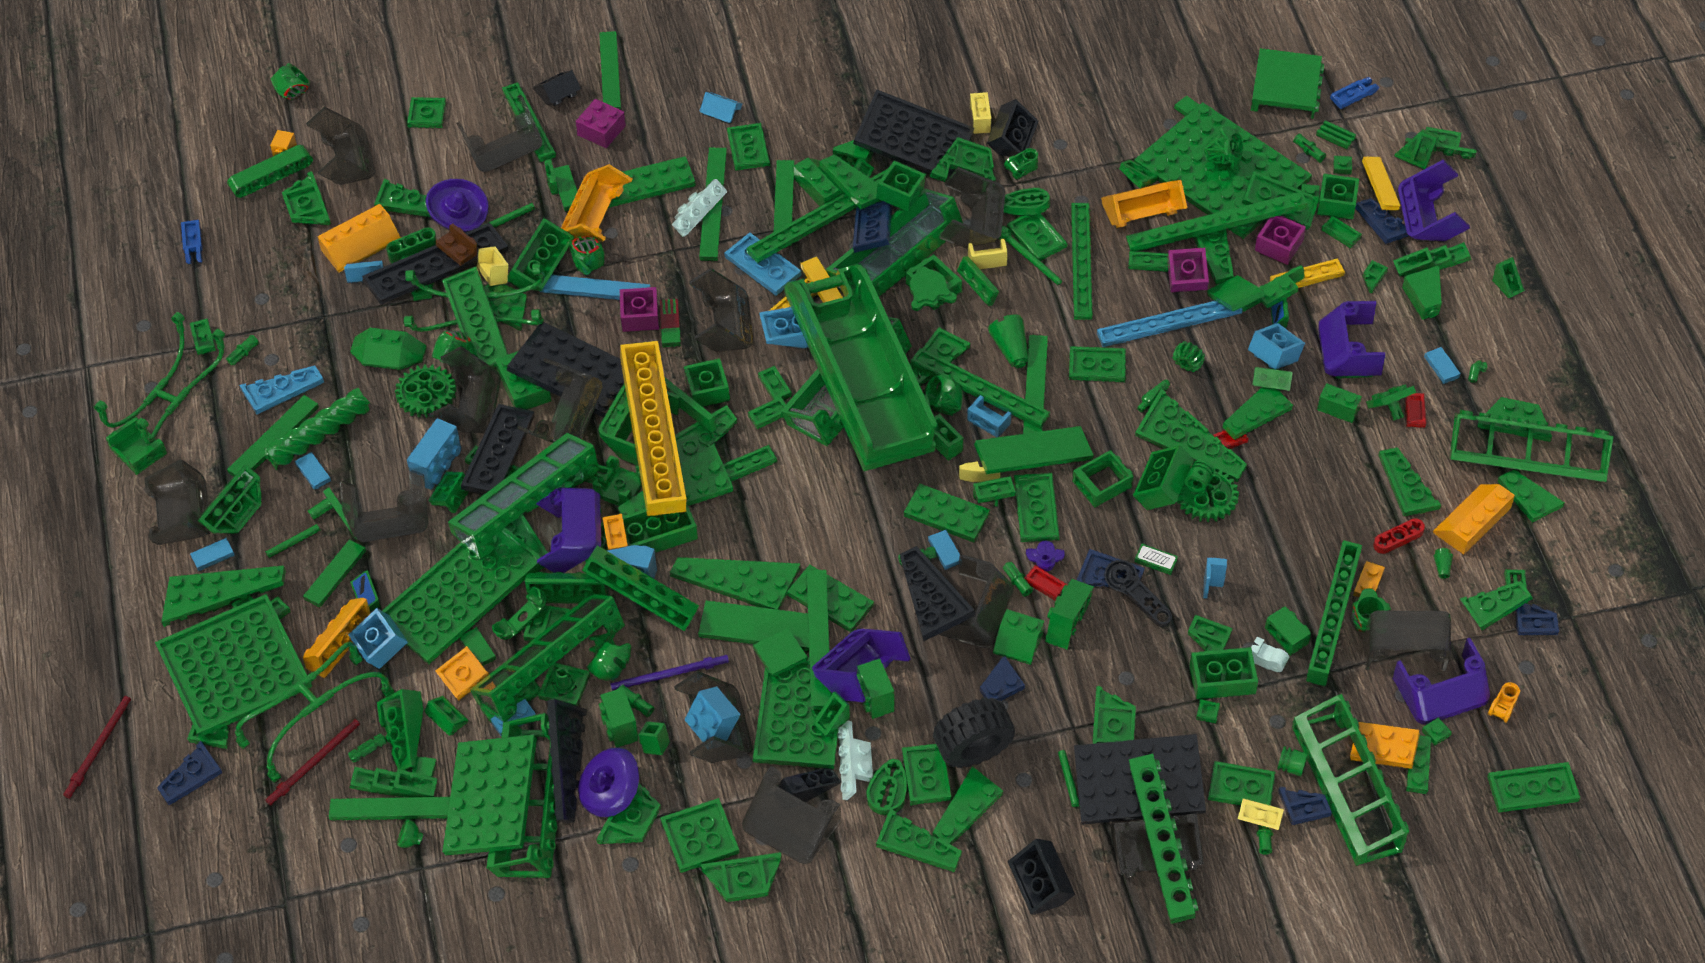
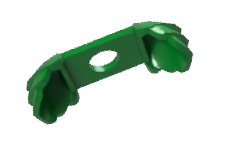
[492,586,547,640]

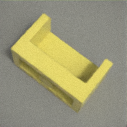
[970,92,991,134]
[968,239,1007,269]
[477,247,508,286]
[1238,798,1284,830]

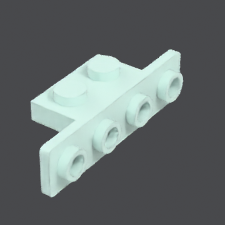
[672,179,727,237]
[838,721,873,801]

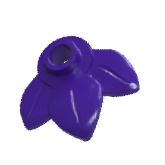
[1026,541,1065,571]

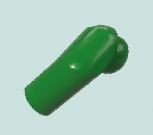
[1468,360,1488,383]

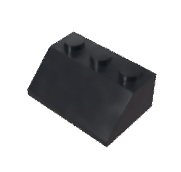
[987,99,1039,157]
[1007,838,1075,915]

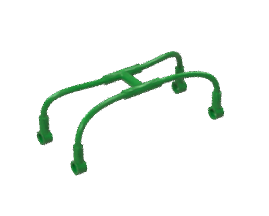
[404,263,545,332]
[94,312,225,444]
[235,642,395,783]

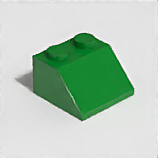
[993,609,1044,665]

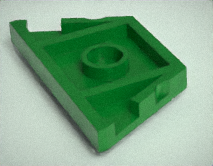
[282,171,331,225]
[484,284,527,331]
[1477,397,1552,442]
[1092,686,1136,744]
[596,783,661,844]
[701,852,782,902]

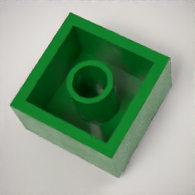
[876,161,926,212]
[1317,174,1359,219]
[684,358,730,407]
[856,659,894,719]
[598,687,639,748]

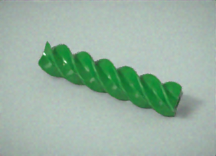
[264,388,370,471]

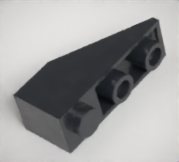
[774,768,841,809]

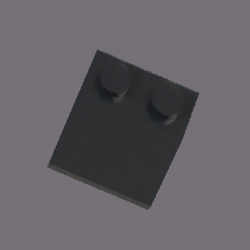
[533,70,581,106]

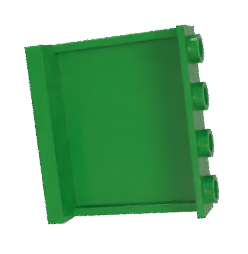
[1251,48,1324,119]

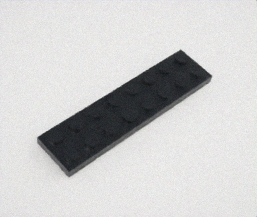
[362,223,508,305]

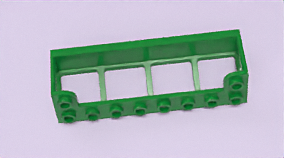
[1449,410,1614,482]
[1292,694,1409,866]
[487,713,557,878]

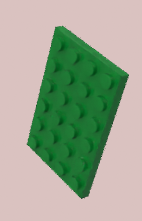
[753,657,839,769]
[442,735,537,856]

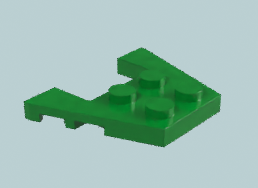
[930,137,998,199]

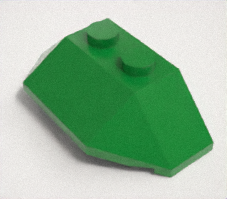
[350,327,427,370]
[198,464,261,534]

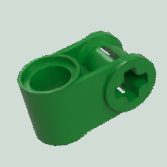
[1004,148,1038,179]

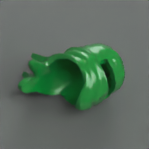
[587,632,631,681]

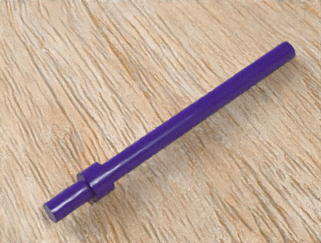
[610,655,729,691]

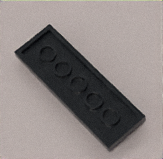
[461,404,535,494]

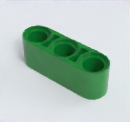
[386,227,437,264]

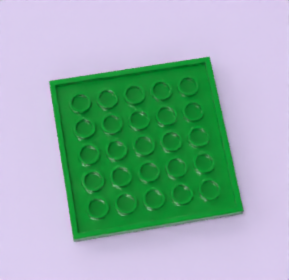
[155,594,312,737]

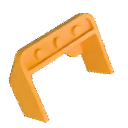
[561,164,633,242]
[1101,180,1187,228]

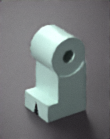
[1251,637,1289,672]

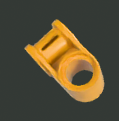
[1488,682,1520,723]

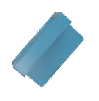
[700,92,743,123]
[344,261,383,283]
[1203,558,1227,598]

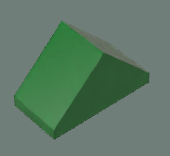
[1492,257,1525,298]
[813,692,850,736]

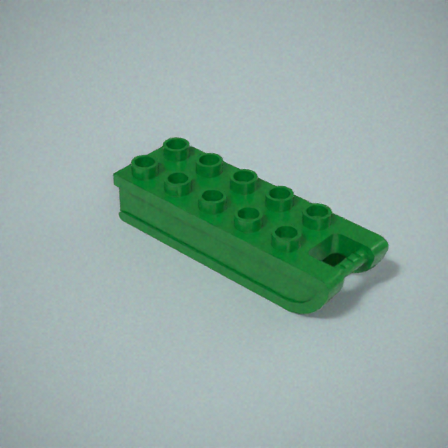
[784,264,937,472]

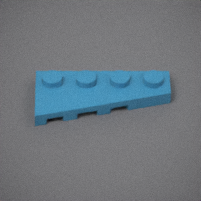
[239,366,324,414]

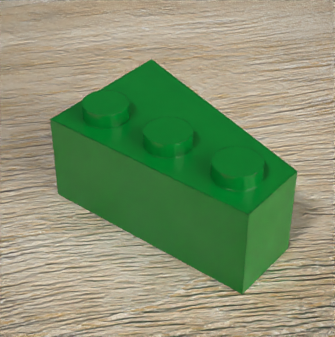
[1045,579,1094,650]

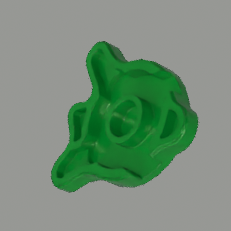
[910,266,957,311]

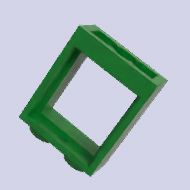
[906,255,962,310]
[1072,450,1134,508]

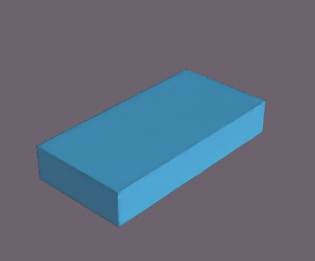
[1424,347,1460,384]
[295,452,331,490]
[928,530,963,570]
[190,538,235,571]

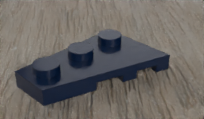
[1355,198,1409,244]
[1077,549,1145,587]
[157,741,222,806]

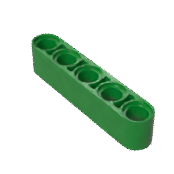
[227,145,313,198]

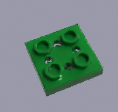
[1366,384,1416,421]
[538,663,590,706]

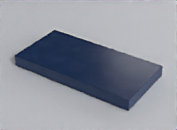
[853,201,892,253]

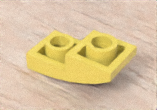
[959,461,1000,482]

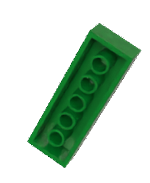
[583,502,698,566]

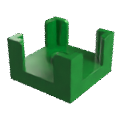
[592,455,642,506]

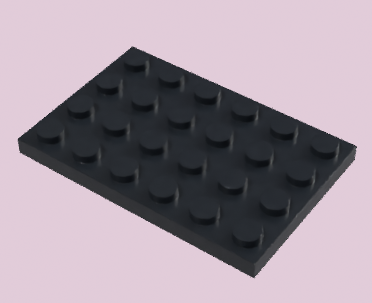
[853,89,974,183]
[506,322,624,418]
[1074,734,1206,825]

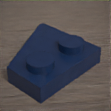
[1515,603,1559,635]
[980,656,1025,701]
[1278,787,1332,825]

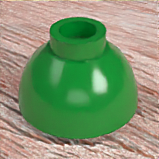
[397,819,423,848]

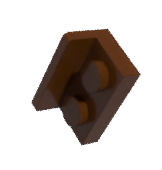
[436,223,477,266]

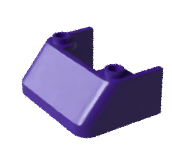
[1398,159,1470,242]
[1318,301,1385,376]
[536,487,601,573]
[812,629,911,702]
[1393,638,1490,725]

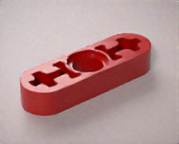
[1373,519,1425,554]

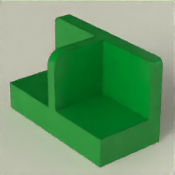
[973,476,1016,507]

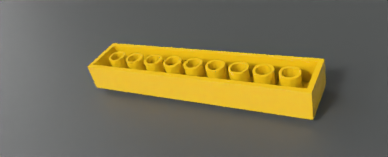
[620,341,686,516]

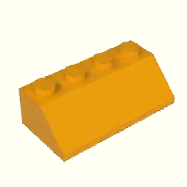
[317,204,401,272]
[1433,484,1515,555]
[302,598,371,678]

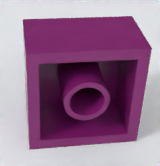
[576,99,626,149]
[1255,215,1306,265]
[1167,248,1209,292]
[619,287,659,332]

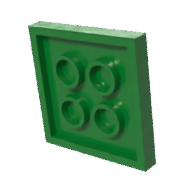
[660,798,740,873]

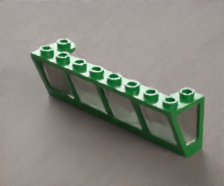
[470,594,625,722]

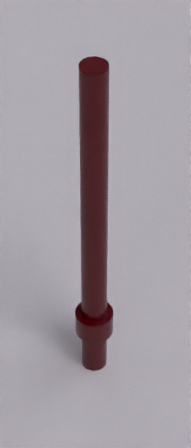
[63,696,131,799]
[265,719,360,806]

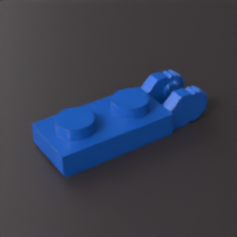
[1330,77,1379,109]
[181,220,203,264]

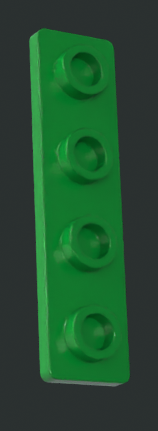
[1404,127,1477,159]
[1242,265,1305,312]

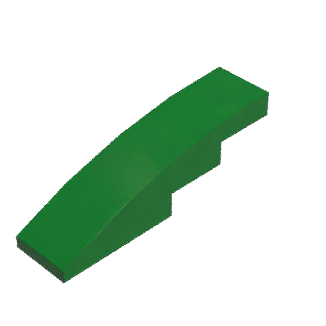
[1393,242,1471,276]
[349,767,438,797]

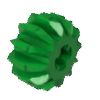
[1172,341,1205,372]

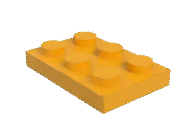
[1350,722,1420,769]

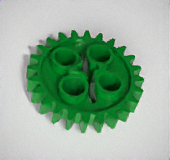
[395,364,457,418]
[1177,467,1239,522]

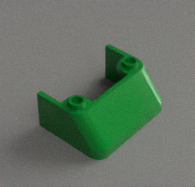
[599,383,680,466]

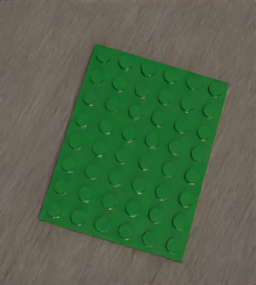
[1134,102,1312,239]

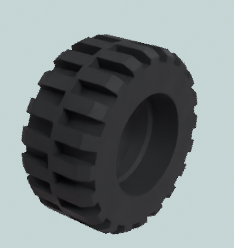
[933,698,1015,768]

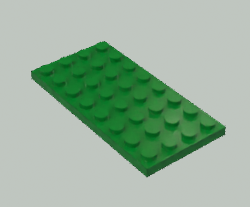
[382,516,541,664]

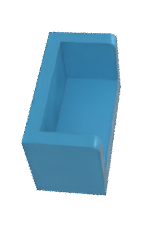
[967,395,1012,437]

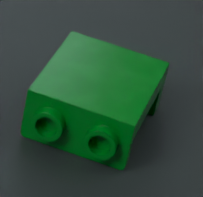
[106,417,167,475]

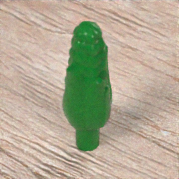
[1137,380,1170,413]

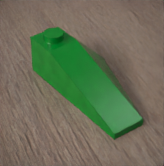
[377,689,423,771]

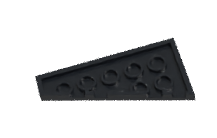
[900,546,976,642]
[547,699,587,824]

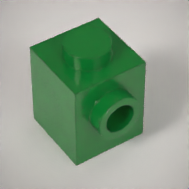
[639,721,670,755]

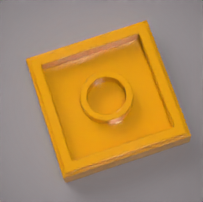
[435,646,489,701]

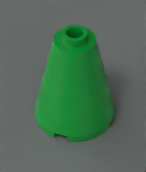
[988,314,1028,368]

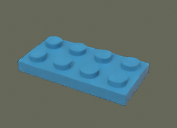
[724,233,802,296]

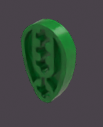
[998,188,1050,215]
[866,759,907,815]

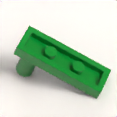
[307,488,362,540]

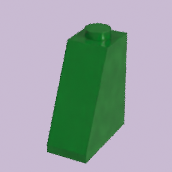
[1402,266,1442,320]

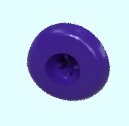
[426,179,488,233]
[578,748,639,817]

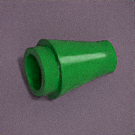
[1433,548,1453,579]

